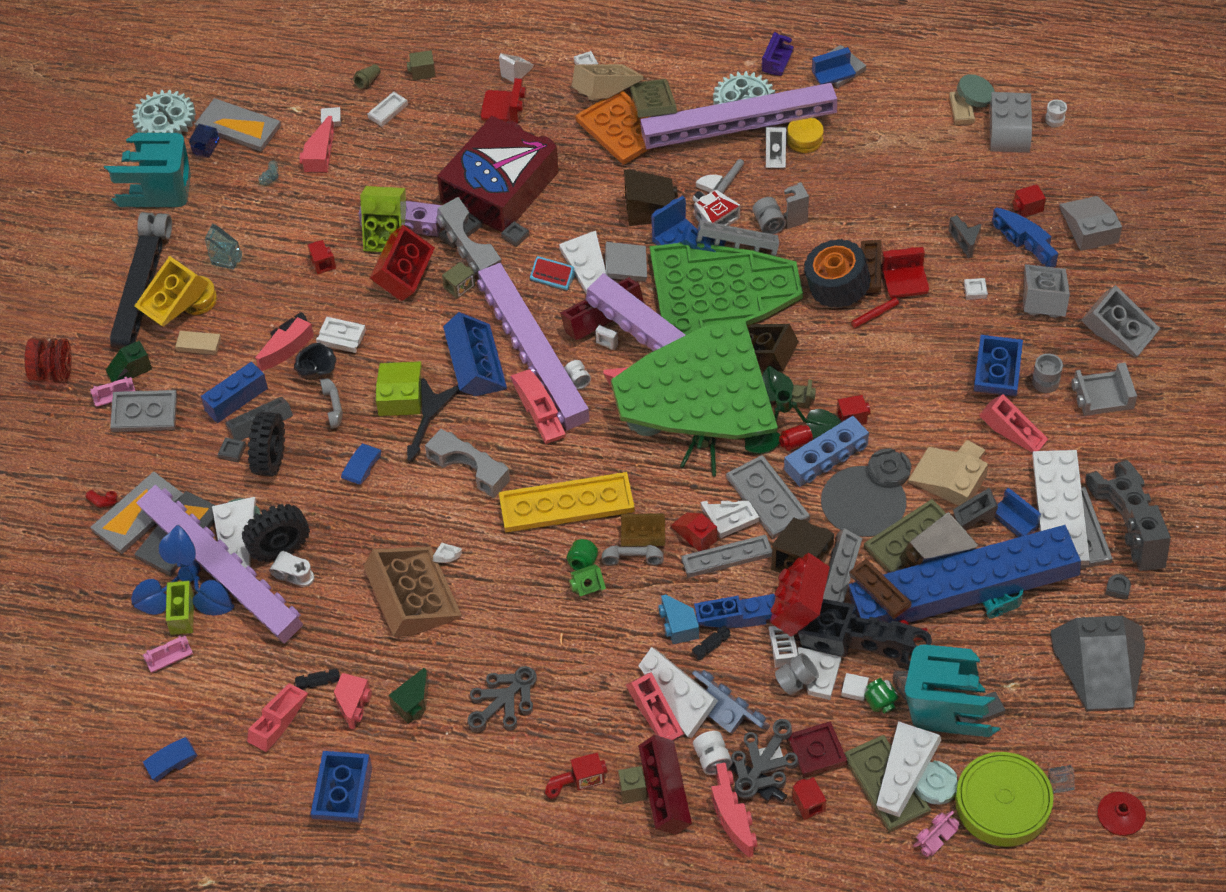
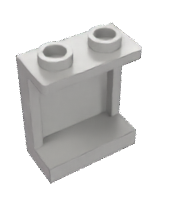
[1071,363,1137,416]

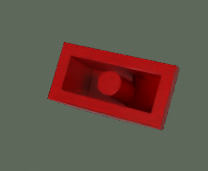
[671,512,717,552]

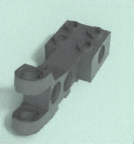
[1085,460,1171,571]

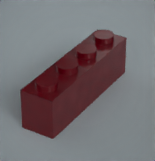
[560,277,644,340]
[638,735,692,835]

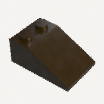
[747,324,799,371]

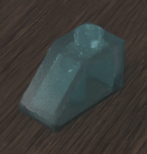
[205,224,242,270]

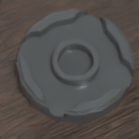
[867,448,911,487]

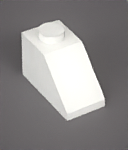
[766,127,786,168]

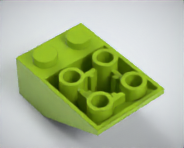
[360,186,406,252]

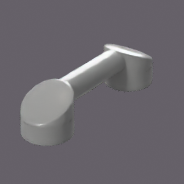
[320,378,343,429]
[601,545,664,566]

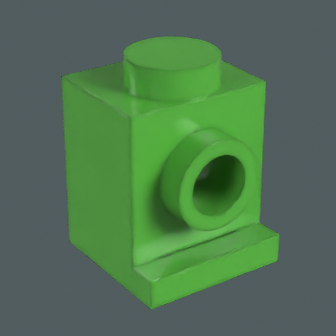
[569,564,606,596]

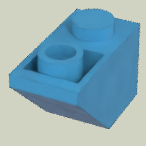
[658,594,699,644]

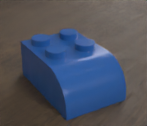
[973,335,1023,397]
[311,751,372,823]

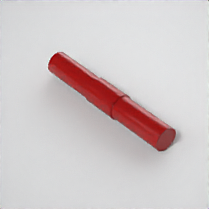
[851,297,899,328]

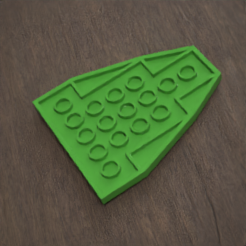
[650,243,803,335]
[611,319,778,439]

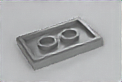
[110,390,177,432]

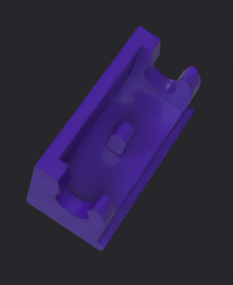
[762,32,794,76]

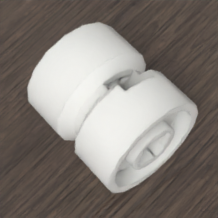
[693,731,732,775]

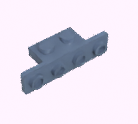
[692,670,770,734]

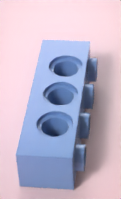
[784,416,869,487]

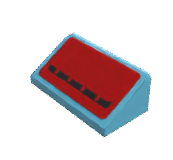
[530,256,575,290]

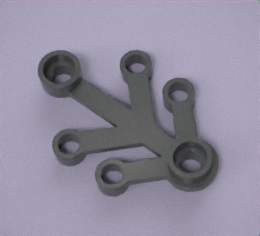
[468,666,537,732]
[731,719,799,799]

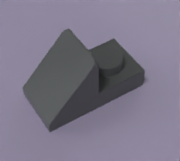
[948,215,981,259]
[953,488,998,530]

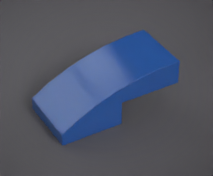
[681,224,726,252]
[341,443,381,485]
[143,737,198,782]

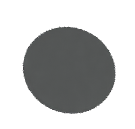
[821,466,906,536]

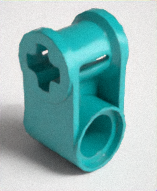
[981,589,1023,619]

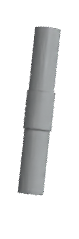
[716,159,744,194]

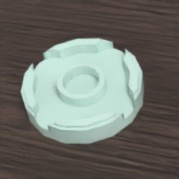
[914,760,958,805]

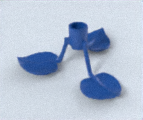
[131,525,234,616]

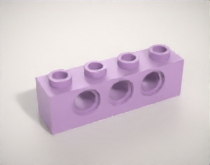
[358,201,442,236]

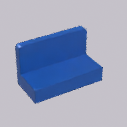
[812,47,856,85]
[994,488,1041,537]

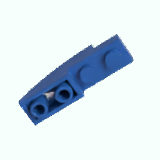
[992,208,1058,267]
[694,594,776,628]

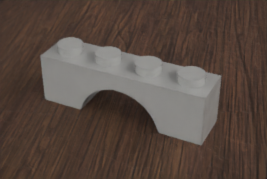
[436,197,501,278]
[425,429,510,498]

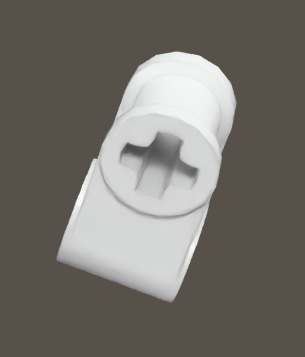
[269,551,314,587]

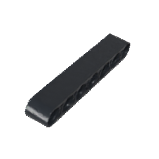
[110,235,163,349]

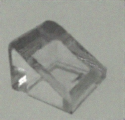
[892,671,908,702]

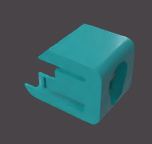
[103,133,191,207]
[905,644,1001,737]

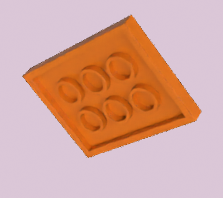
[575,90,652,165]

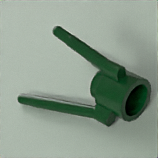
[680,435,716,477]

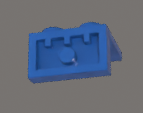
[651,196,696,245]

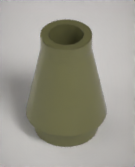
[353,64,381,88]

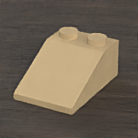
[571,64,643,101]
[908,447,988,506]

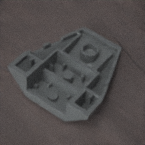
[1050,616,1145,712]

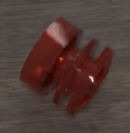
[24,338,72,382]

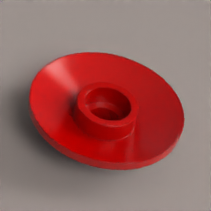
[1097,791,1146,836]

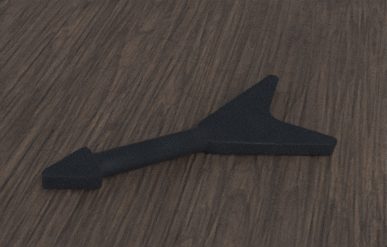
[407,378,460,463]

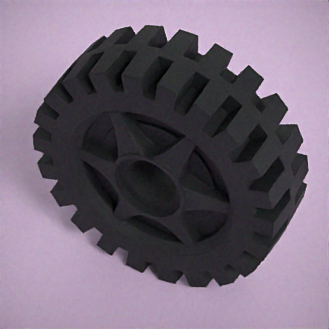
[248,412,285,476]
[242,504,310,562]

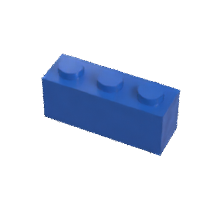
[201,361,268,423]

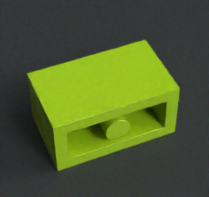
[166,581,194,635]

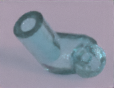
[258,161,279,185]

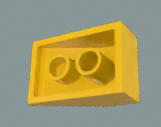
[134,256,209,327]

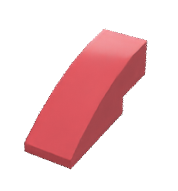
[255,317,314,371]
[247,683,308,752]

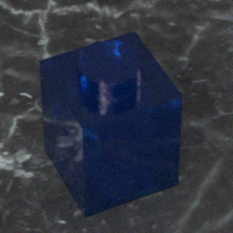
[189,124,220,158]

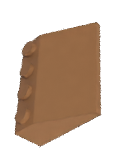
[364,546,462,636]

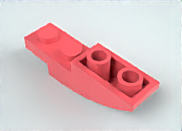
[510,369,566,444]
[711,763,757,857]

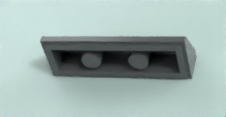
[225,397,293,441]

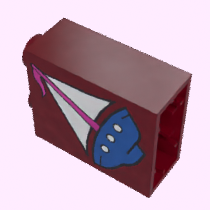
[437,115,559,232]

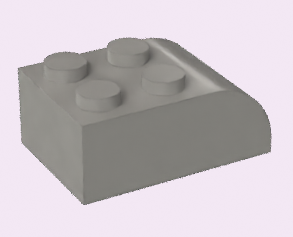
[989,92,1032,153]

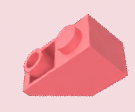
[334,673,372,730]

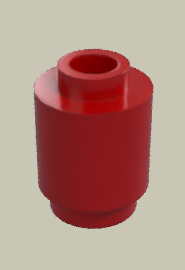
[779,425,813,451]

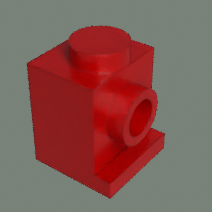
[307,240,336,275]

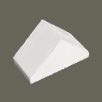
[499,53,534,83]

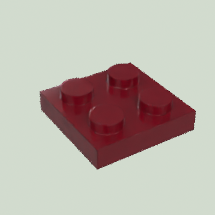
[787,721,848,778]

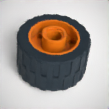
[804,239,871,308]

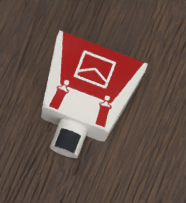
[693,190,740,226]

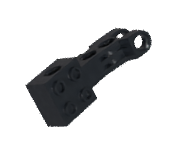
[798,599,932,671]

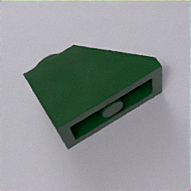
[106,340,152,383]
[389,668,429,724]

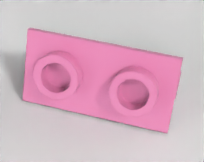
[90,377,135,407]
[143,636,193,673]
[913,811,960,857]

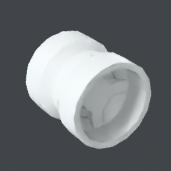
[1045,100,1067,127]
[564,360,591,389]

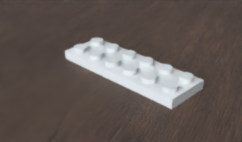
[1032,450,1090,565]

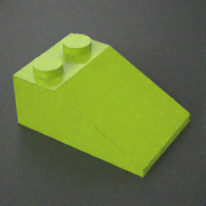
[376,361,422,416]

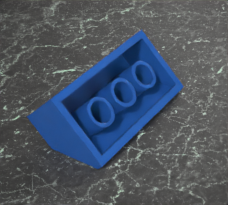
[443,312,507,396]

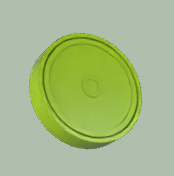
[955,752,1053,847]

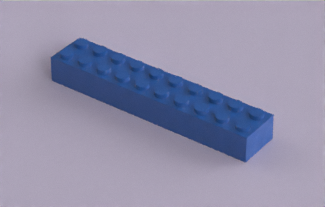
[849,525,1081,623]

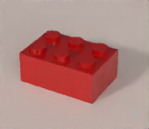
[369,225,435,301]
[770,552,830,637]

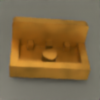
[621,513,665,547]

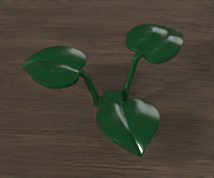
[745,366,842,454]

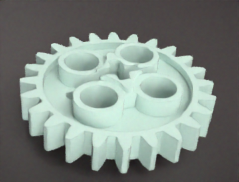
[713,71,775,105]
[132,90,196,134]

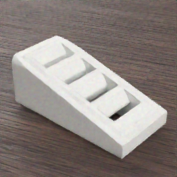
[769,626,798,668]

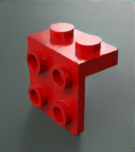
[480,78,526,123]
[882,247,929,298]

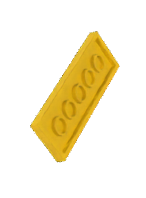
[499,472,635,533]

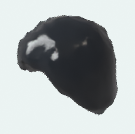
[294,342,336,380]

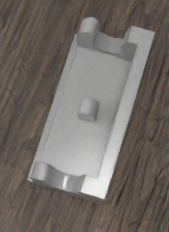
[783,182,809,229]

